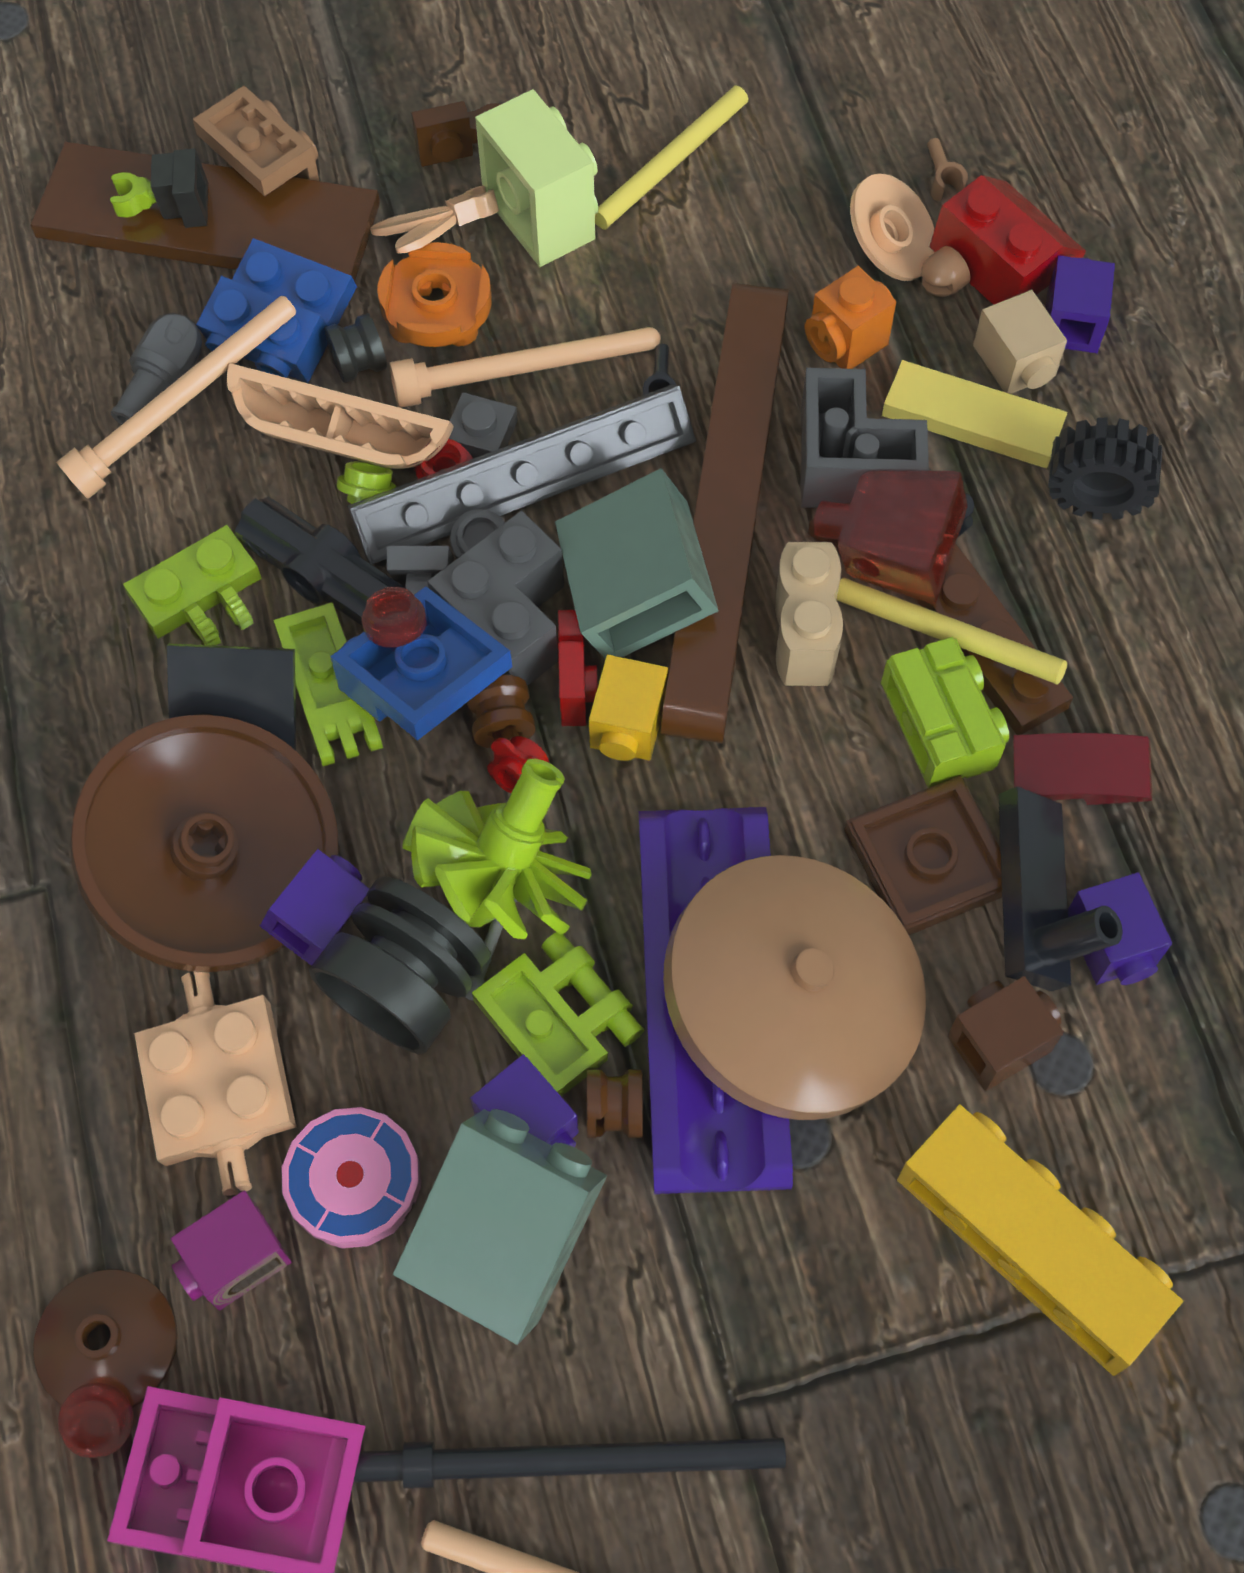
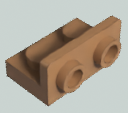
[193,86,319,196]

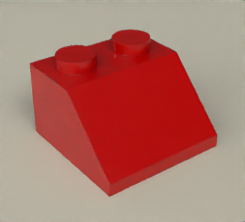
[929,175,1086,305]

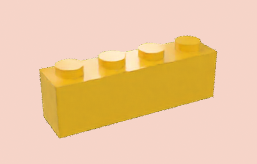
[897,1104,1184,1376]

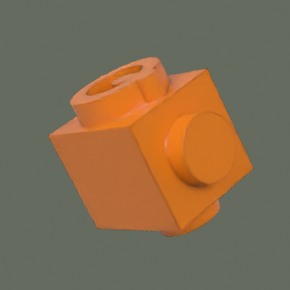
[804,265,897,369]

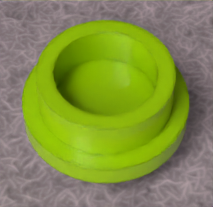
[337,461,397,504]

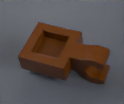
[411,101,501,167]

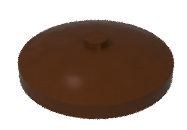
[70,715,339,973]

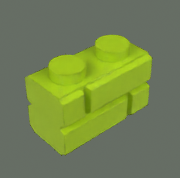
[881,637,1009,788]

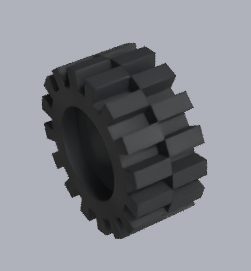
[1048,417,1162,520]

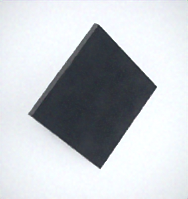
[167,643,296,750]

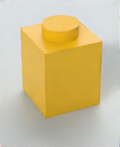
[589,654,668,761]

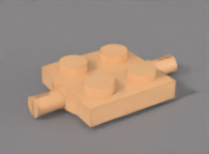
[134,972,297,1196]

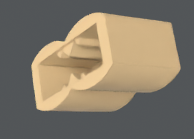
[775,542,843,686]

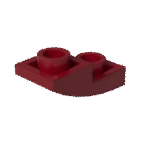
[1013,733,1152,805]

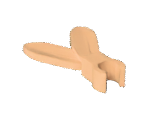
[370,185,499,253]

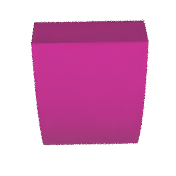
[107,1386,365,1573]

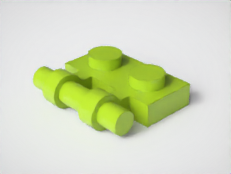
[472,932,644,1097]

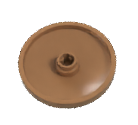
[663,855,926,1120]

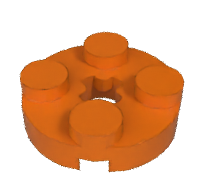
[377,242,492,347]

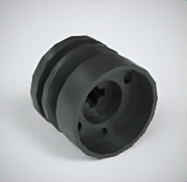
[309,876,491,1054]

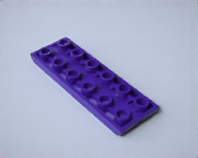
[639,807,793,1194]

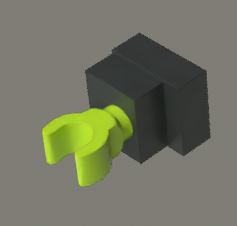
[110,148,208,228]

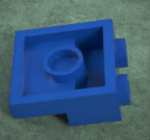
[196,238,357,383]
[330,586,513,741]

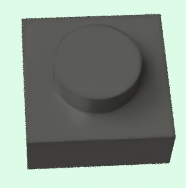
[449,392,518,459]

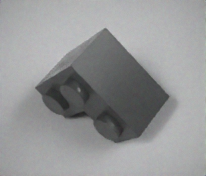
[801,368,929,511]
[427,510,564,686]

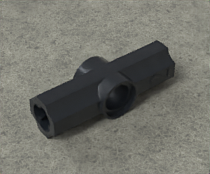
[234,496,406,629]

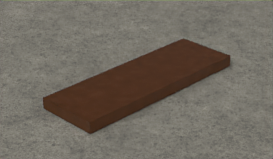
[31,141,380,281]

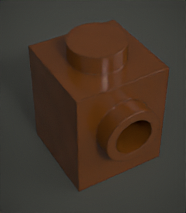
[948,976,1064,1092]

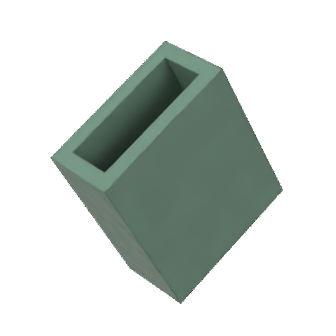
[555,468,719,659]
[393,1109,607,1345]

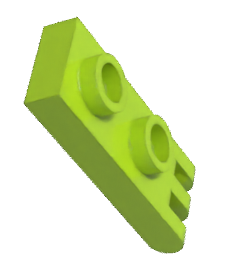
[274,602,383,767]

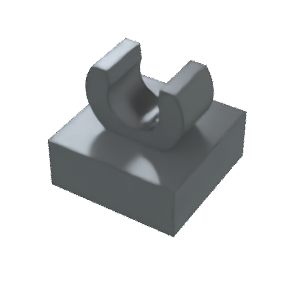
[387,546,454,600]

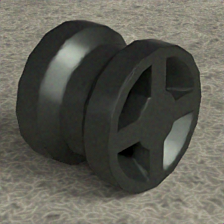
[324,313,387,383]

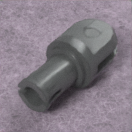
[111,312,202,425]

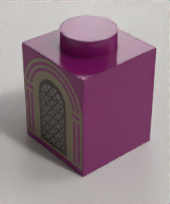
[170,1190,292,1311]

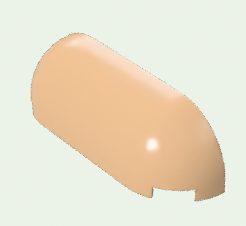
[227,363,453,469]

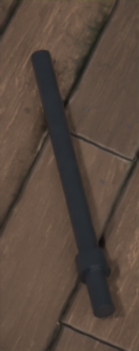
[353,1438,786,1489]

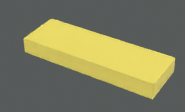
[882,360,1068,469]

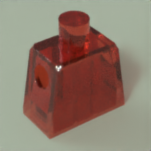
[814,471,968,604]

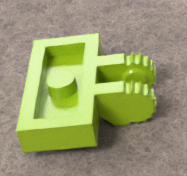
[123,525,262,645]

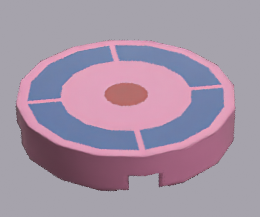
[282,1107,421,1248]

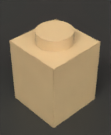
[973,290,1067,394]

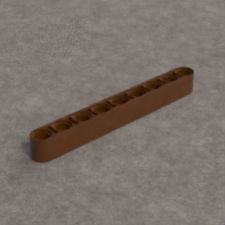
[661,283,789,743]

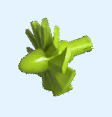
[402,759,592,939]

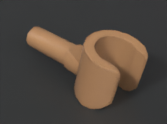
[927,138,968,201]

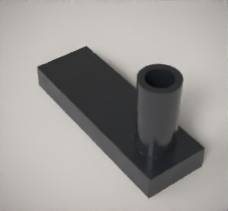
[998,786,1122,992]

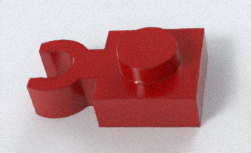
[558,610,598,727]

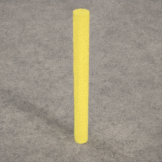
[595,85,748,230]
[836,578,1067,684]

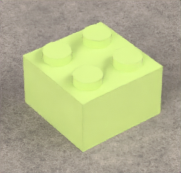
[475,89,598,267]

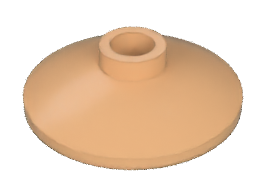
[850,174,935,281]

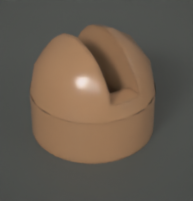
[921,246,970,298]

